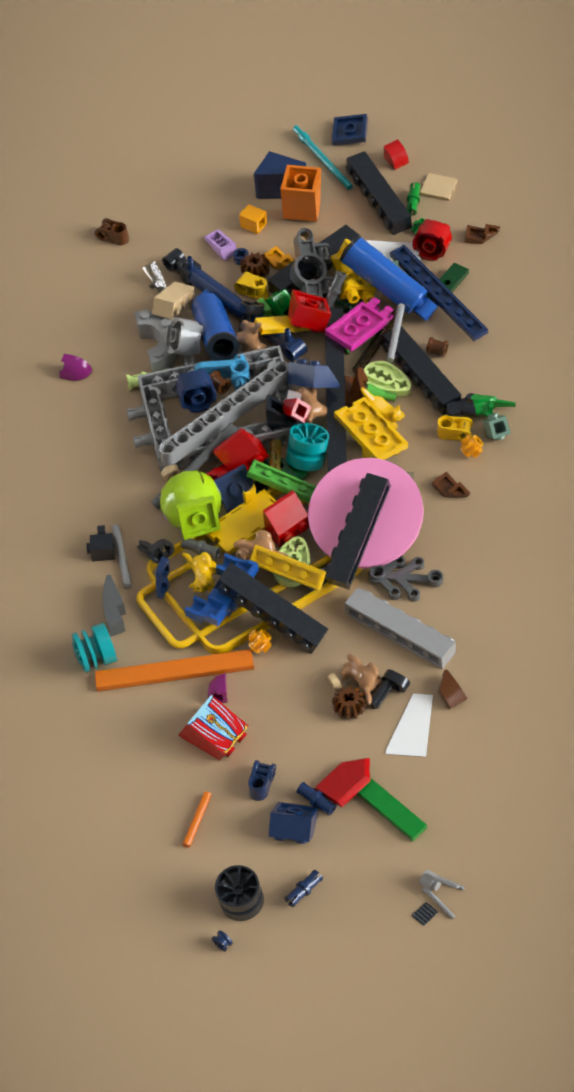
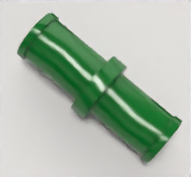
[406,182,421,216]

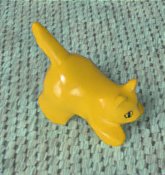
[360,387,405,429]
[182,552,217,593]

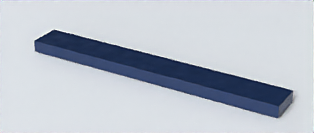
[390,245,488,341]

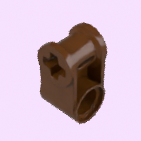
[94,218,129,245]

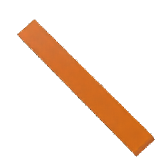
[95,649,254,691]

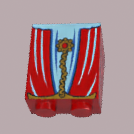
[178,695,249,760]

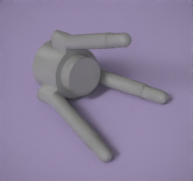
[420,870,465,919]

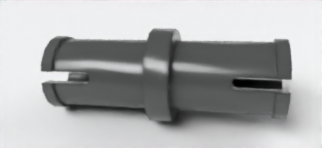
[325,271,347,307]
[181,539,220,559]

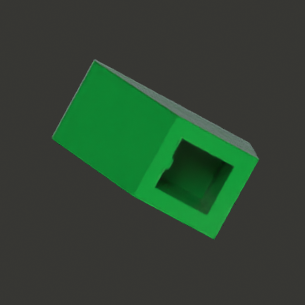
[265,289,291,316]

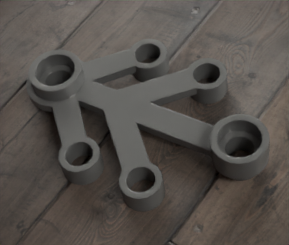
[368,556,443,602]

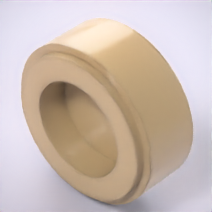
[161,464,180,481]
[327,672,342,692]

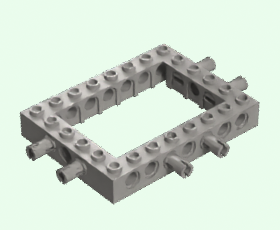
[126,345,299,472]

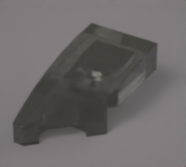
[142,261,166,293]

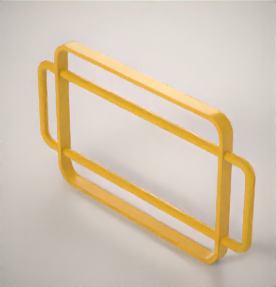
[136,488,362,654]

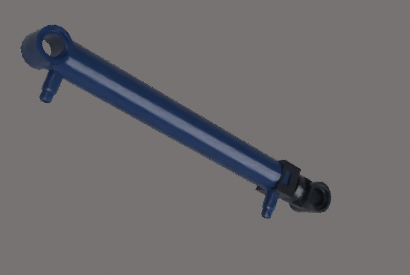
[162,248,308,362]

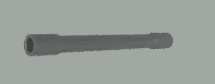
[151,423,238,510]

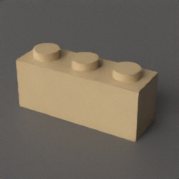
[152,282,195,320]

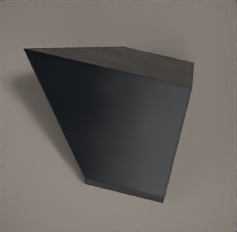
[266,394,297,427]

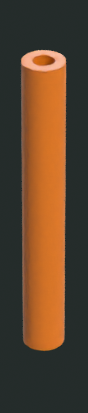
[182,791,212,848]

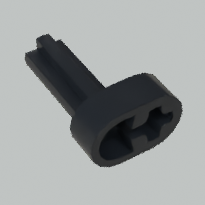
[238,301,265,332]
[137,539,174,563]
[370,669,410,709]

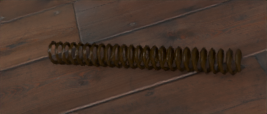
[352,310,397,373]

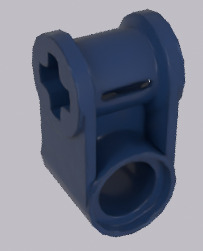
[248,760,276,801]

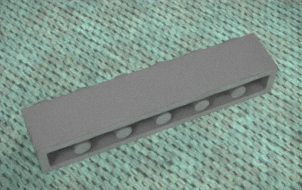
[345,587,456,669]

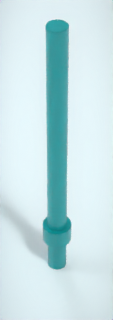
[293,125,353,190]

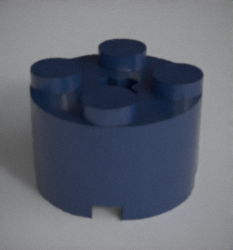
[176,369,217,413]

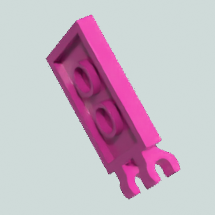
[325,297,394,352]

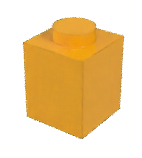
[239,204,267,234]

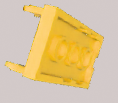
[334,397,408,460]
[206,483,276,555]

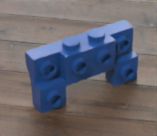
[184,553,259,627]

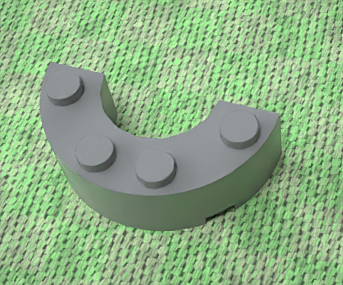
[134,310,180,372]

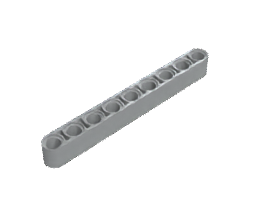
[159,361,288,466]

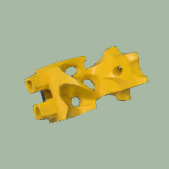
[330,239,377,304]

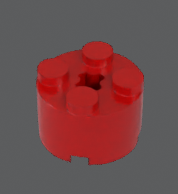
[412,219,452,261]

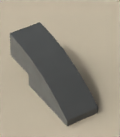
[103,575,126,637]

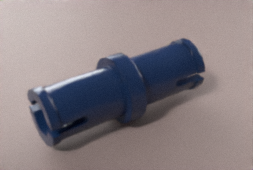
[296,782,337,816]
[284,870,323,907]

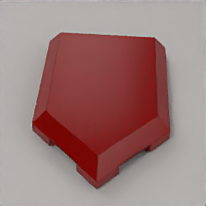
[313,757,370,808]

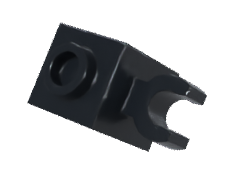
[86,525,115,562]

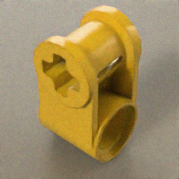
[234,272,269,300]
[437,415,473,441]

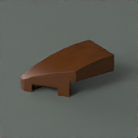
[465,224,500,244]
[350,368,368,402]
[431,472,470,498]
[438,669,468,709]

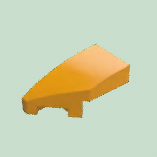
[264,246,294,269]

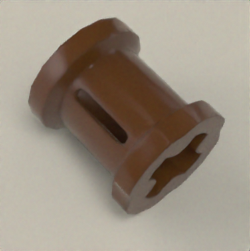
[426,337,449,357]
[210,371,231,394]

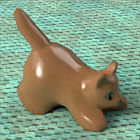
[235,320,267,353]
[295,386,327,423]
[233,530,289,560]
[340,654,382,705]

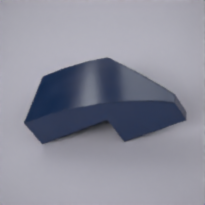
[156,557,171,600]

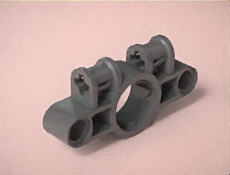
[290,228,334,298]

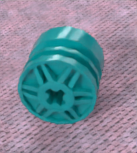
[71,622,117,673]

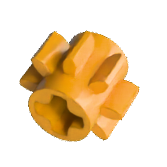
[460,434,483,458]
[248,629,272,653]

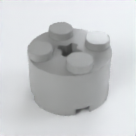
[165,317,204,357]

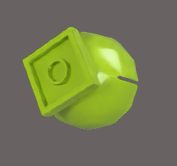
[160,470,221,540]

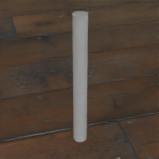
[387,304,405,363]
[112,524,132,589]

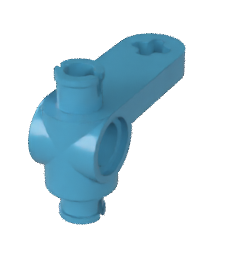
[194,354,250,391]

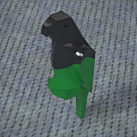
[446,393,516,419]

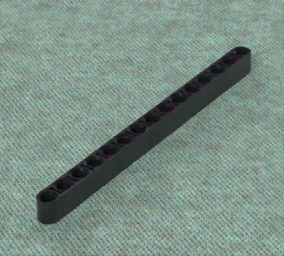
[325,307,347,473]

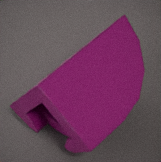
[59,353,93,381]
[207,673,228,703]

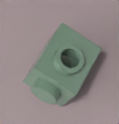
[482,413,511,441]

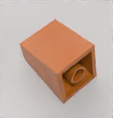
[280,165,321,222]

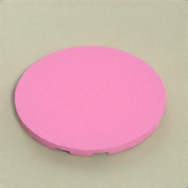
[308,458,424,569]

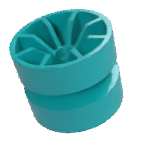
[286,423,329,471]

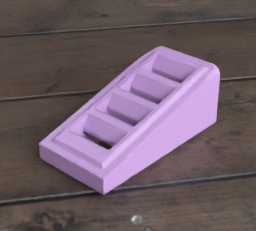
[204,229,237,261]

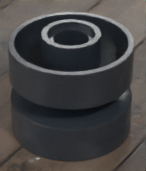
[215,865,264,921]

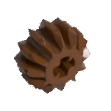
[240,252,270,278]
[332,685,366,720]

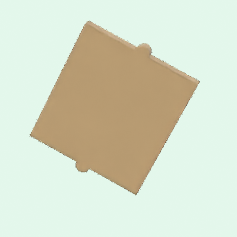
[420,173,457,201]

